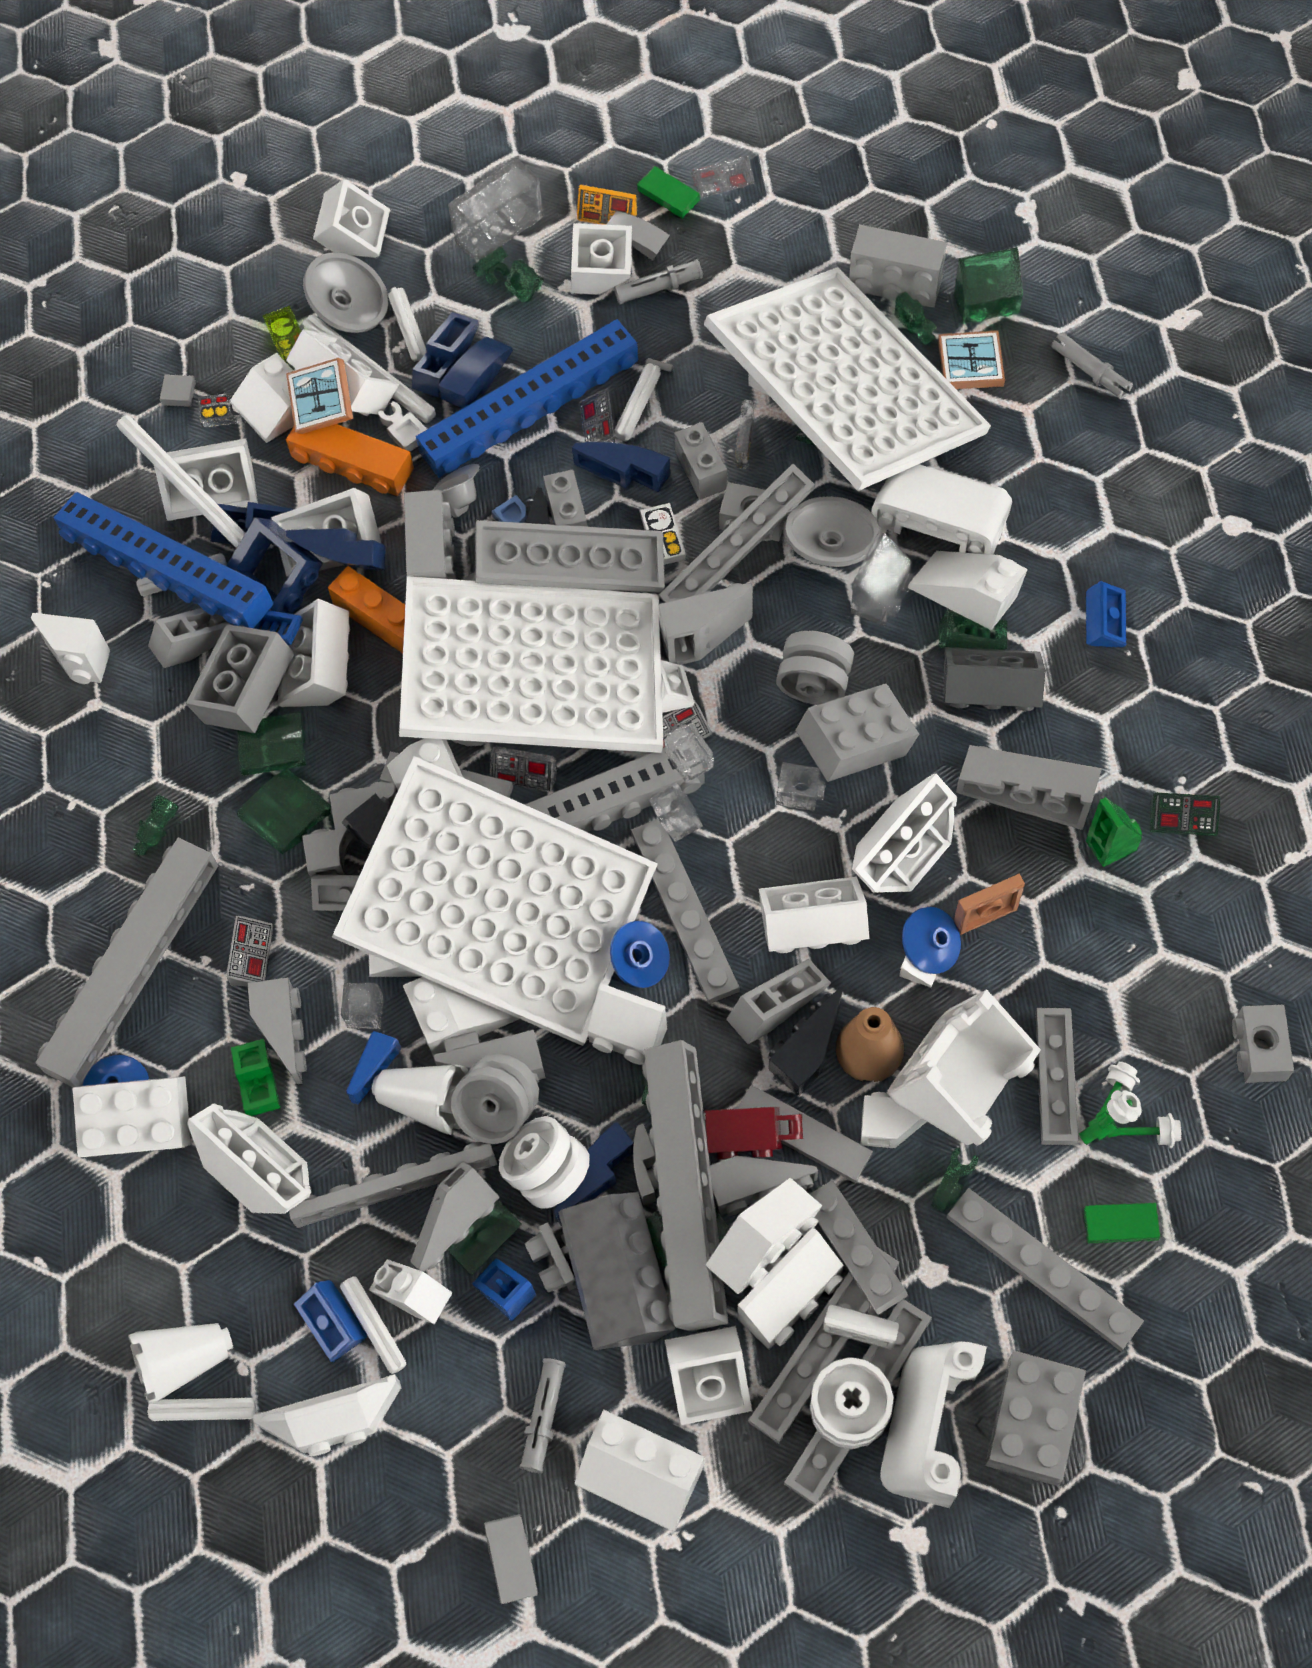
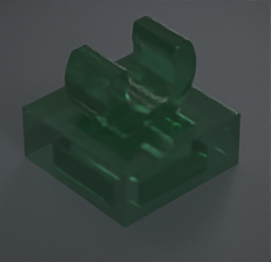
[472,246,510,285]
[504,259,544,303]

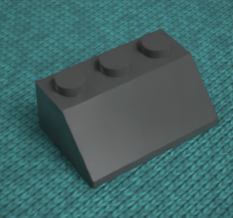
[943,647,1046,711]

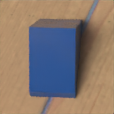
[472,1258,536,1322]

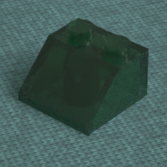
[954,247,1023,324]

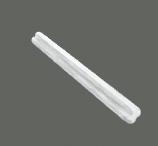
[303,315,436,423]
[116,415,245,548]

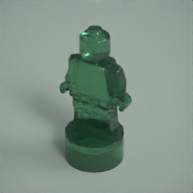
[133,795,179,856]

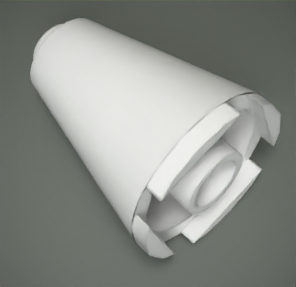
[372,1065,469,1134]
[128,1323,233,1404]

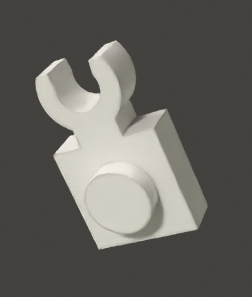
[378,401,427,451]

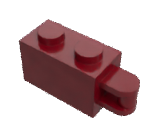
[705,1107,803,1159]

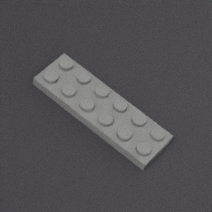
[475,520,665,593]

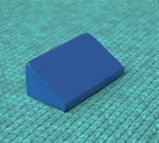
[1086,581,1126,647]
[294,1280,367,1362]

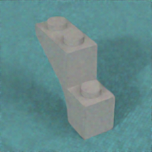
[302,782,397,878]

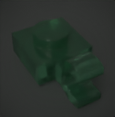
[931,1147,978,1212]

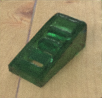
[939,610,1007,650]

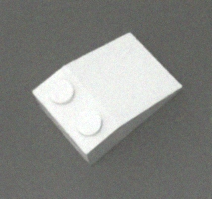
[272,488,382,577]
[908,551,1027,630]
[403,977,519,1057]

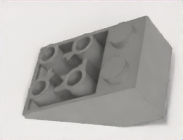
[658,582,753,665]

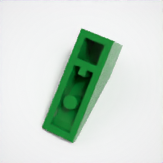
[1086,797,1142,867]

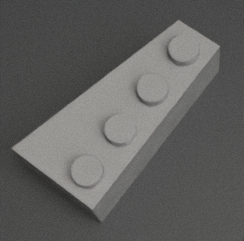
[956,745,1102,830]

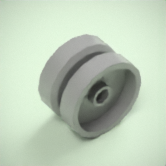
[776,631,854,705]
[451,1053,539,1144]

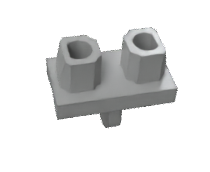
[525,1222,577,1292]

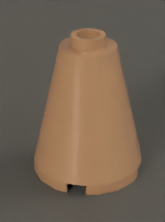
[836,1007,904,1082]

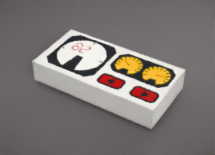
[640,503,686,565]

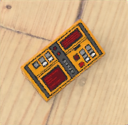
[577,185,637,225]

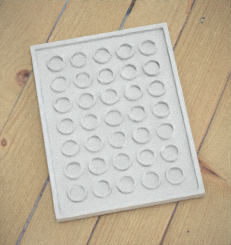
[704,267,991,491]
[399,576,663,753]
[332,756,658,1046]

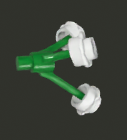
[1079,1062,1181,1148]

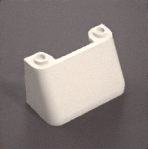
[871,464,1012,555]
[887,990,1041,1145]
[880,1342,986,1508]

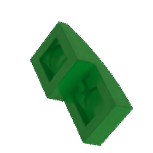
[231,1039,280,1116]

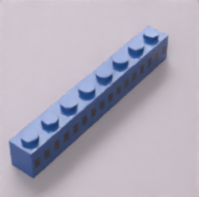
[415,319,639,478]
[53,491,274,628]

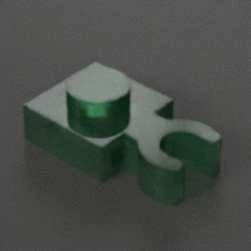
[894,291,937,345]

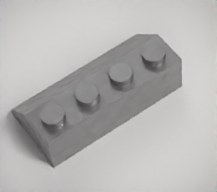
[558,1192,675,1350]

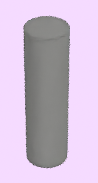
[646,358,673,372]

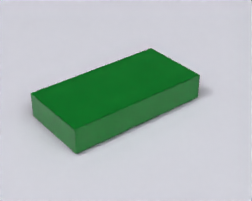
[637,166,700,218]
[1084,1203,1160,1244]

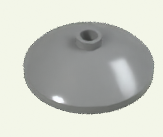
[303,252,388,333]
[785,497,880,567]

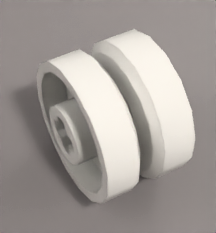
[499,1116,589,1209]
[810,1358,893,1449]

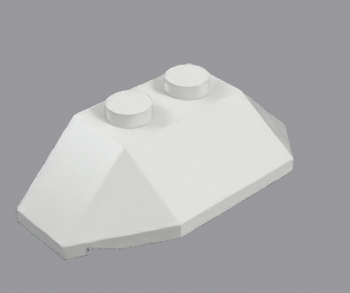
[852,774,957,893]
[187,1104,311,1214]
[253,1374,401,1456]

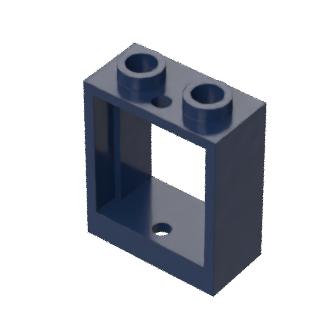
[226,518,323,614]

